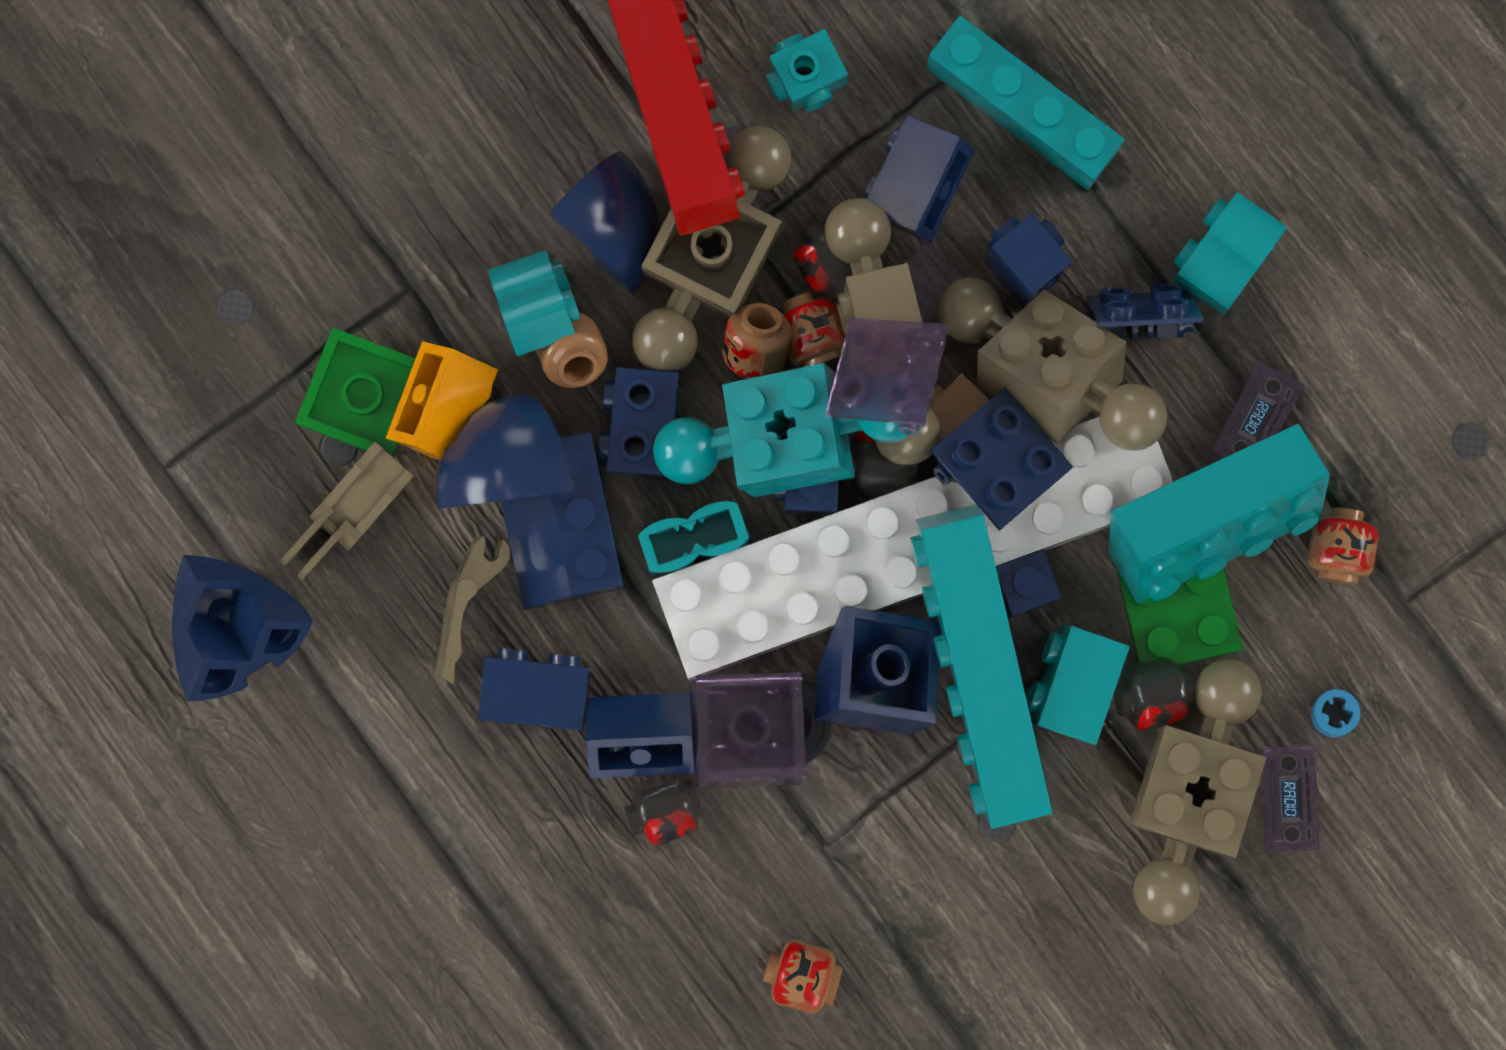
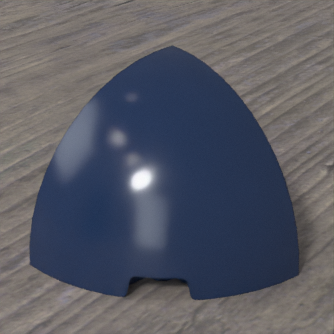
[550,151,657,296]
[436,393,573,509]
[172,555,313,702]

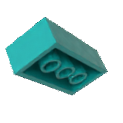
[1108,423,1330,604]

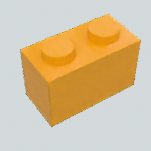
[386,341,498,461]

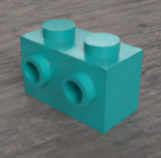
[1026,624,1130,745]

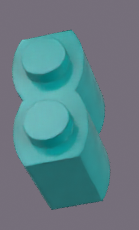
[1173,192,1288,316]
[488,250,581,356]
[638,501,749,577]

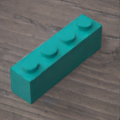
[926,15,1125,191]

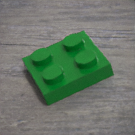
[295,327,415,458]
[1116,568,1243,674]

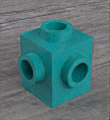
[765,29,848,112]

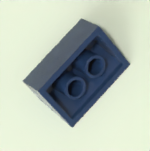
[501,432,625,610]

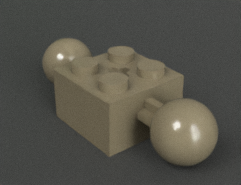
[632,125,792,372]
[825,198,941,465]
[937,277,1168,451]
[1128,659,1267,926]

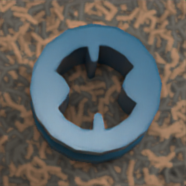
[1310,689,1360,738]

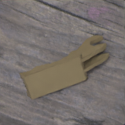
[280,442,414,580]
[434,535,510,684]

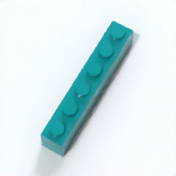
[910,504,1053,829]

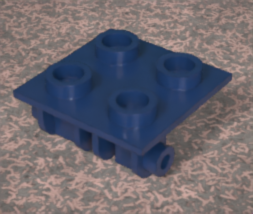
[1086,284,1203,340]
[930,387,1073,531]

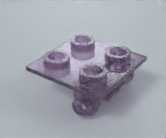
[825,317,949,436]

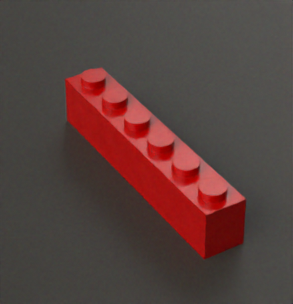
[607,0,745,236]

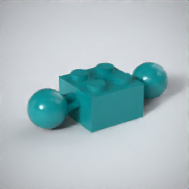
[653,363,923,497]

